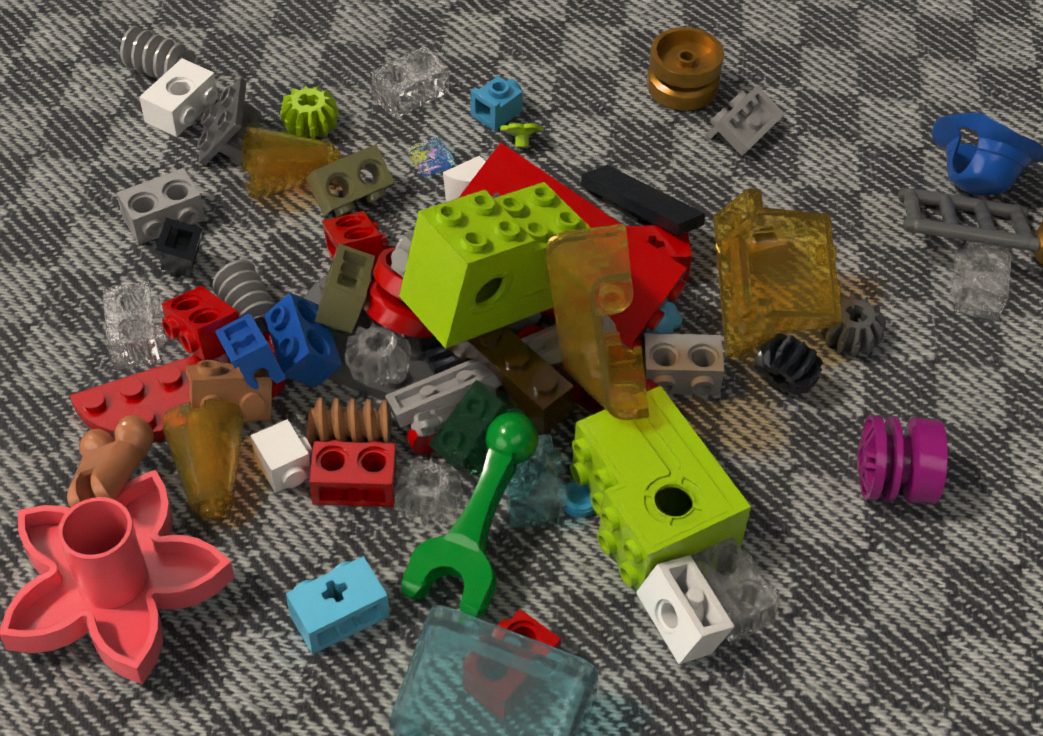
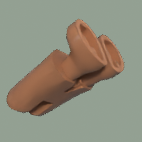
[67,415,154,507]

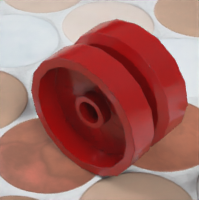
[363,247,434,338]

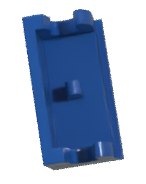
[215,313,286,390]

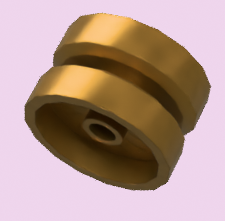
[647,27,724,111]

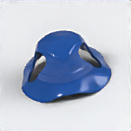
[932,113,1043,195]

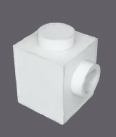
[251,419,313,493]

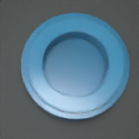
[560,481,595,518]

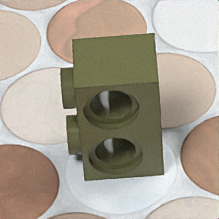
[306,144,395,217]
[315,244,375,334]

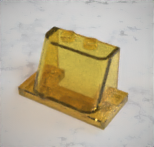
[713,188,842,358]

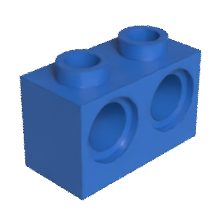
[264,292,342,388]

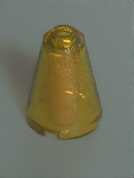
[241,127,341,198]
[162,399,244,519]

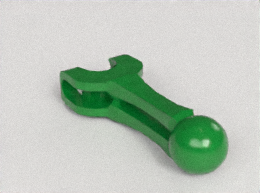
[401,412,539,624]

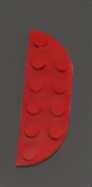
[69,331,288,442]

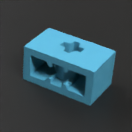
[286,556,389,655]

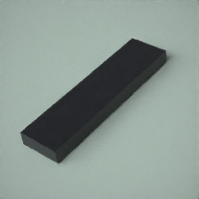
[581,165,705,236]

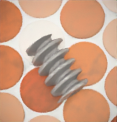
[120,26,196,79]
[212,259,275,333]

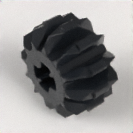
[754,333,823,396]

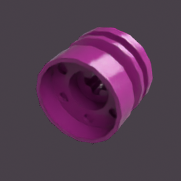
[857,415,948,504]

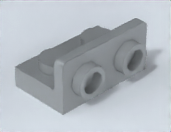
[705,85,785,156]

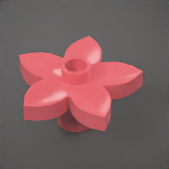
[0,470,235,684]

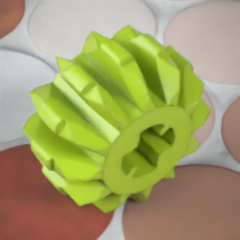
[280,85,339,141]

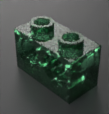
[429,380,526,476]

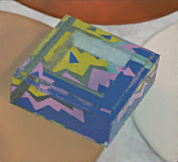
[408,137,454,178]

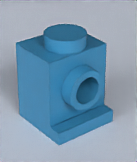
[471,76,523,131]

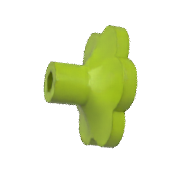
[500,123,544,148]

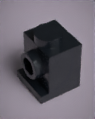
[155,217,203,278]

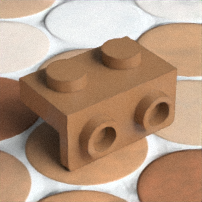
[186,360,272,425]

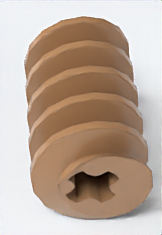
[307,397,392,447]

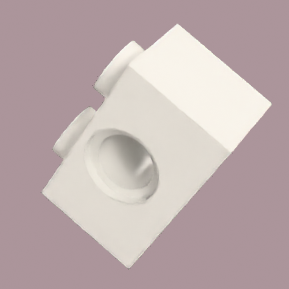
[139,58,218,137]
[636,555,735,664]

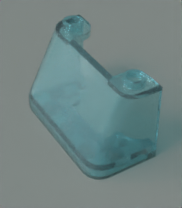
[388,605,599,736]

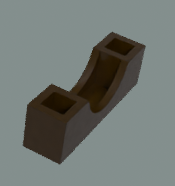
[448,326,574,435]

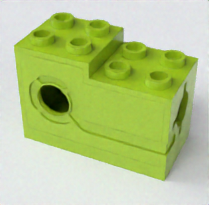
[399,182,593,349]
[570,386,751,592]

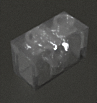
[950,241,1012,321]

